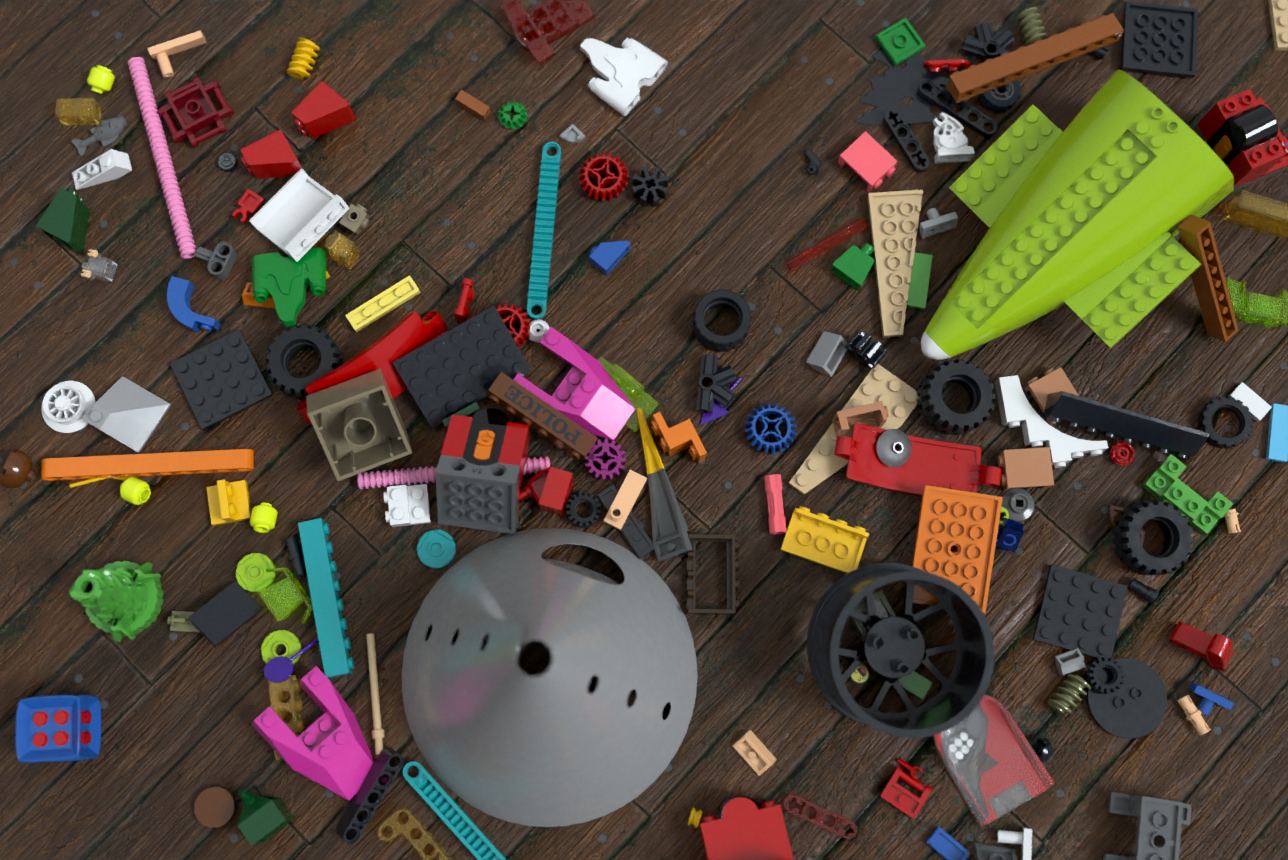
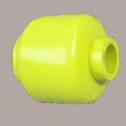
[87,65,115,94]
[120,477,151,505]
[250,502,277,533]

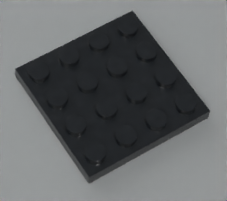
[1121,1,1198,78]
[170,329,273,430]
[1032,564,1128,659]

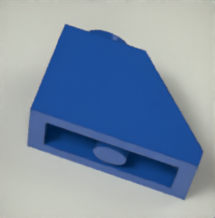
[589,241,631,276]

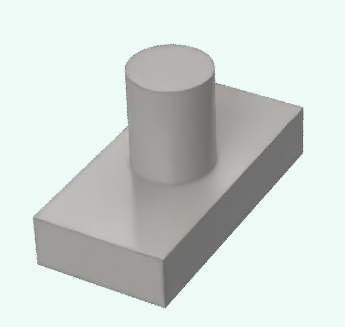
[919,208,958,239]

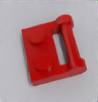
[454,278,475,323]
[879,766,932,819]

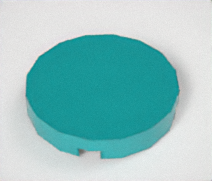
[417,530,456,569]

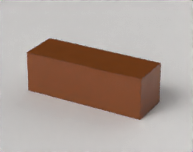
[455,90,491,121]

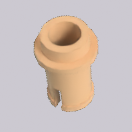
[1223,509,1241,534]

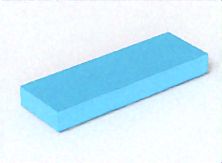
[1266,403,1288,463]

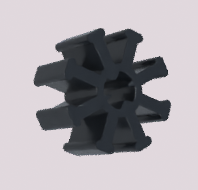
[632,166,669,207]
[845,330,887,370]

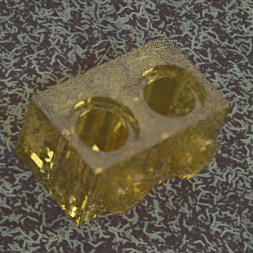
[55,98,101,125]
[324,231,361,269]

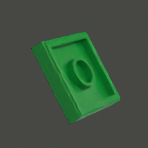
[875,18,926,66]

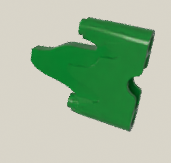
[252,248,326,327]

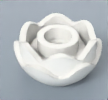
[527,319,549,343]

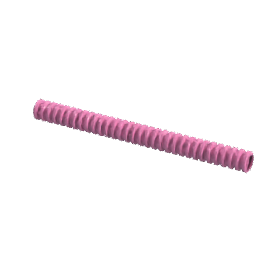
[357,456,550,489]

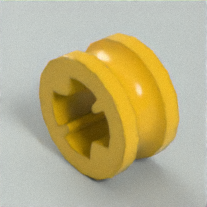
[687,808,702,828]

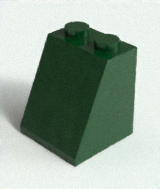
[36,188,90,255]

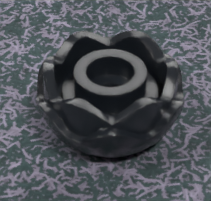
[1030,738,1053,762]

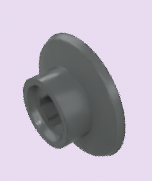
[1001,488,1034,522]

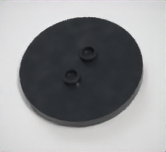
[1086,658,1167,738]

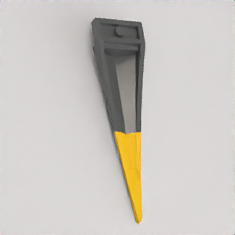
[636,408,692,562]

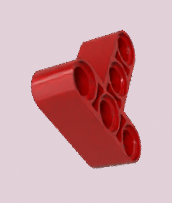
[1169,622,1233,671]

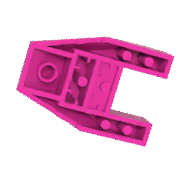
[513,327,636,440]
[251,666,375,801]

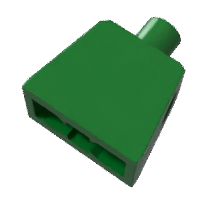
[830,243,875,291]

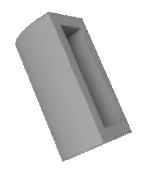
[806,331,847,377]

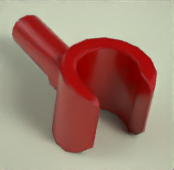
[897,758,925,781]

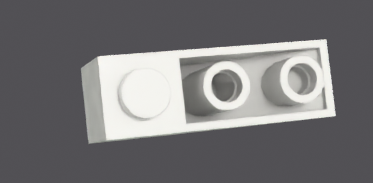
[72,149,132,190]

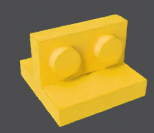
[207,479,251,526]

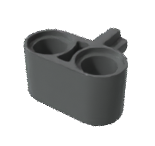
[195,242,237,280]

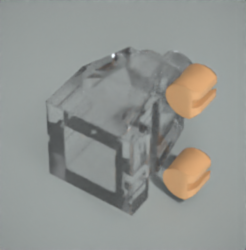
[81,249,118,282]

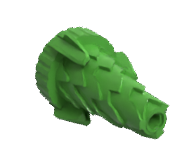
[70,561,163,642]

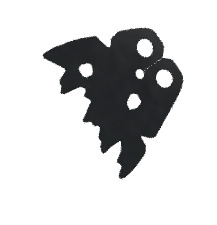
[854,50,950,125]

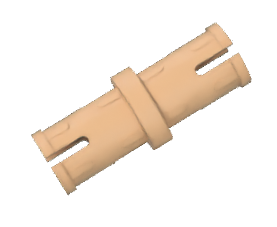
[1177,695,1211,736]

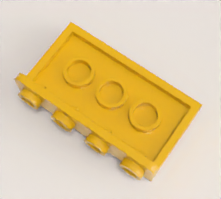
[780,506,869,574]

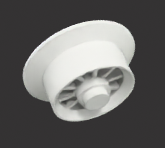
[42,381,96,433]

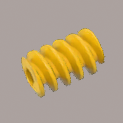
[287,38,320,80]

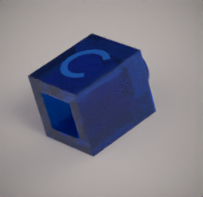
[996,518,1024,552]

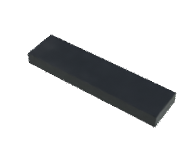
[597,484,655,559]

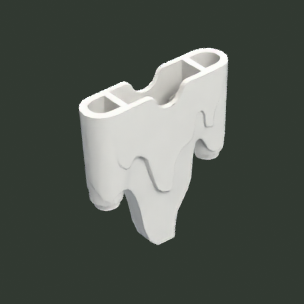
[580,38,668,116]

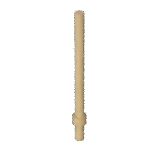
[366,634,384,755]

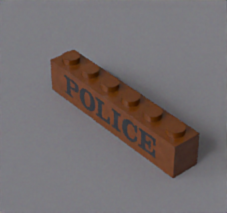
[486,372,598,461]

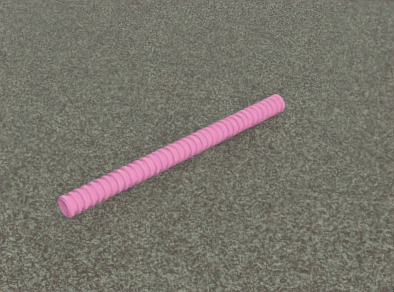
[128,57,196,259]

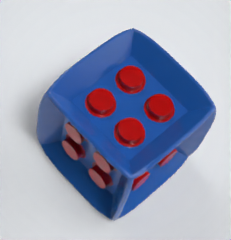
[15,695,101,763]

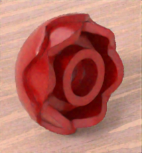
[1110,442,1134,466]

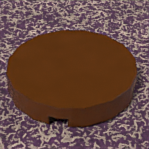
[194,787,236,828]

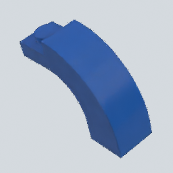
[167,276,220,333]

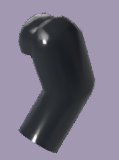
[804,149,821,176]

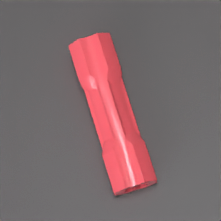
[764,474,787,534]

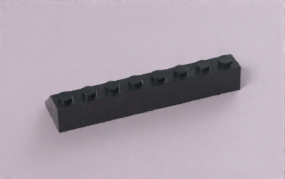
[1043,391,1209,459]

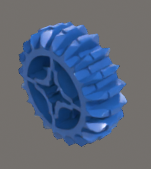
[745,403,797,455]

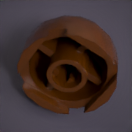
[0,448,35,488]

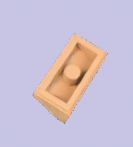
[732,730,776,776]

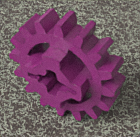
[584,438,626,481]

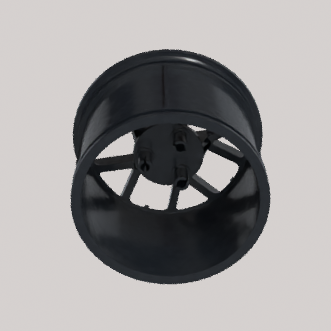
[807,563,994,738]

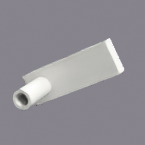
[997,828,1032,860]

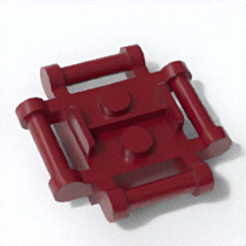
[158,76,234,148]

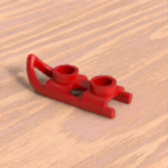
[924,59,972,72]

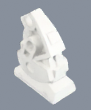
[933,112,975,163]

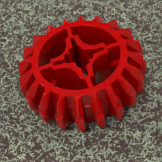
[578,152,629,202]
[496,303,531,349]

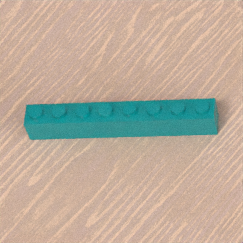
[298,518,354,679]

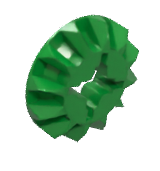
[498,100,527,129]

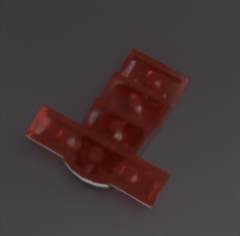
[501,0,595,66]

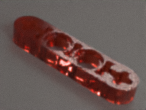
[783,794,858,839]

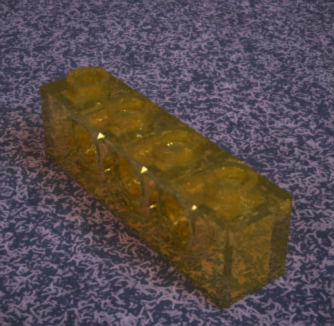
[268,675,304,760]

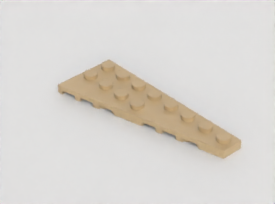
[867,190,923,338]

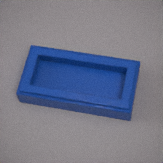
[925,826,971,860]

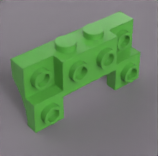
[1142,454,1233,535]

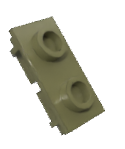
[167,611,199,632]

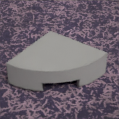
[559,124,585,143]

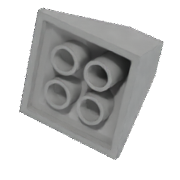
[84,376,171,453]

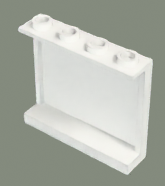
[249,168,350,262]

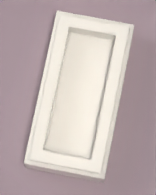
[1228,382,1272,422]

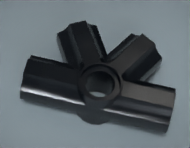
[961,23,1015,62]
[696,354,737,414]

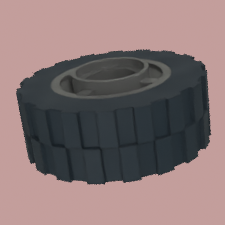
[978,80,1021,113]

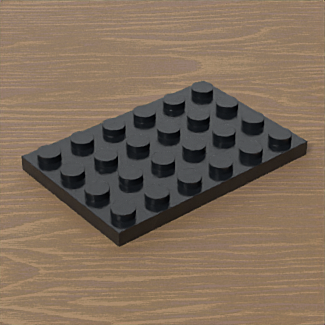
[392,305,531,428]

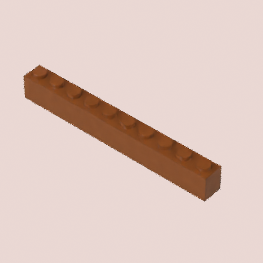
[947,13,1124,103]

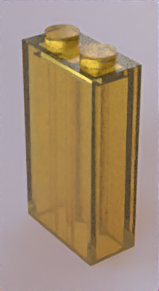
[1223,190,1288,239]

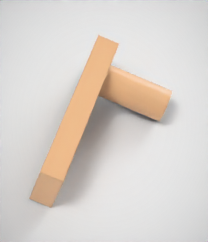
[148,31,207,77]
[604,470,647,530]

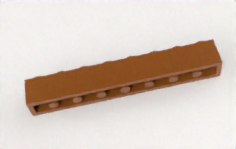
[1178,214,1238,342]

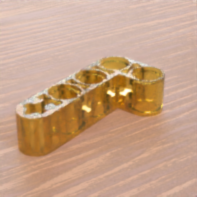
[378,808,452,860]

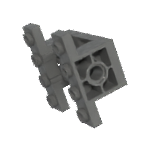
[1103,792,1192,860]

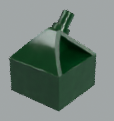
[237,789,294,846]

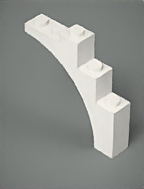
[995,375,1108,468]

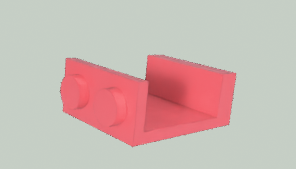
[838,131,897,192]

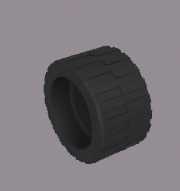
[693,289,751,352]

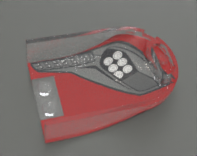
[934,695,1055,828]

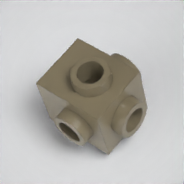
[339,204,370,235]

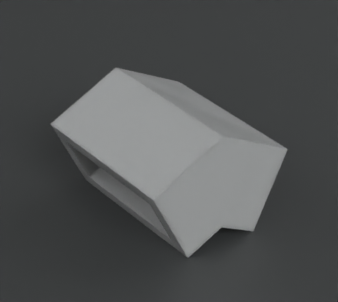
[1055,648,1086,676]

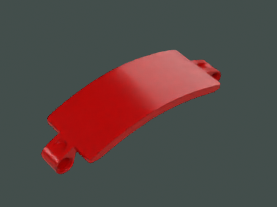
[297,310,447,424]
[834,423,1002,496]

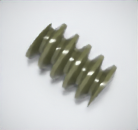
[1017,7,1047,46]
[1048,674,1091,718]

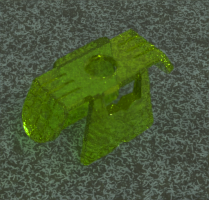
[259,567,313,624]

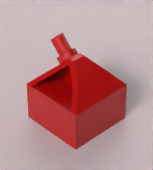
[519,467,574,516]

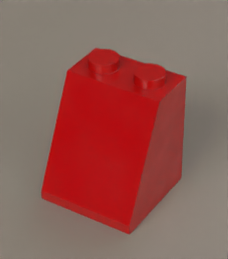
[291,81,356,139]
[241,129,303,179]

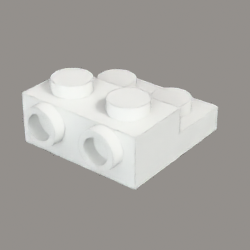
[384,484,431,527]

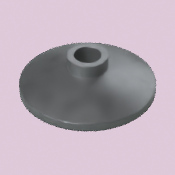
[876,429,912,467]

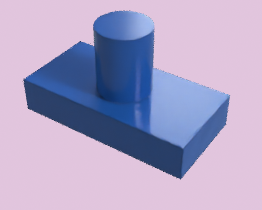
[1189,681,1234,715]

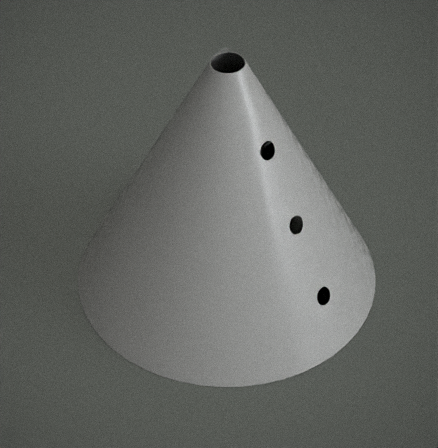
[402,528,697,827]

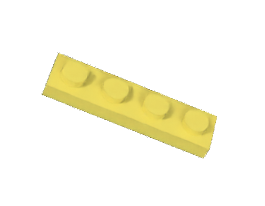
[345,275,421,332]

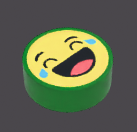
[850,664,870,684]

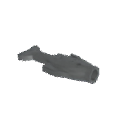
[71,115,128,157]

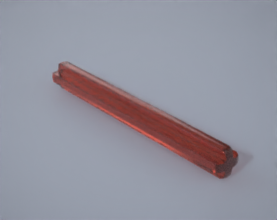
[786,218,868,271]

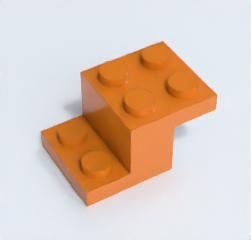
[651,412,707,464]

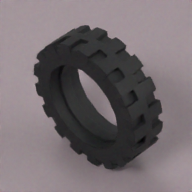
[1198,397,1254,449]

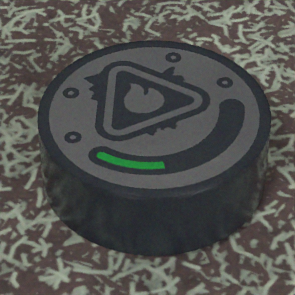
[218,152,238,172]

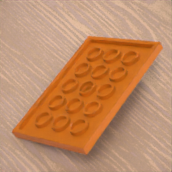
[912,485,1003,614]

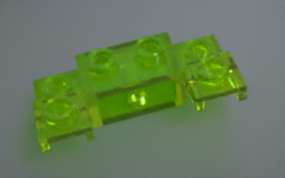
[1225,277,1288,327]

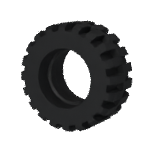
[265,324,343,400]
[917,359,995,435]
[1112,500,1194,575]

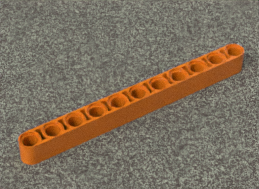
[41,449,254,481]

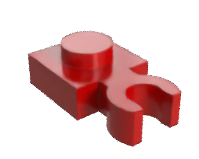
[232,189,265,224]

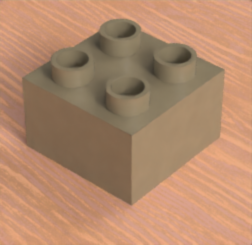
[306,368,412,481]

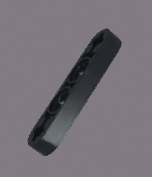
[883,109,930,173]

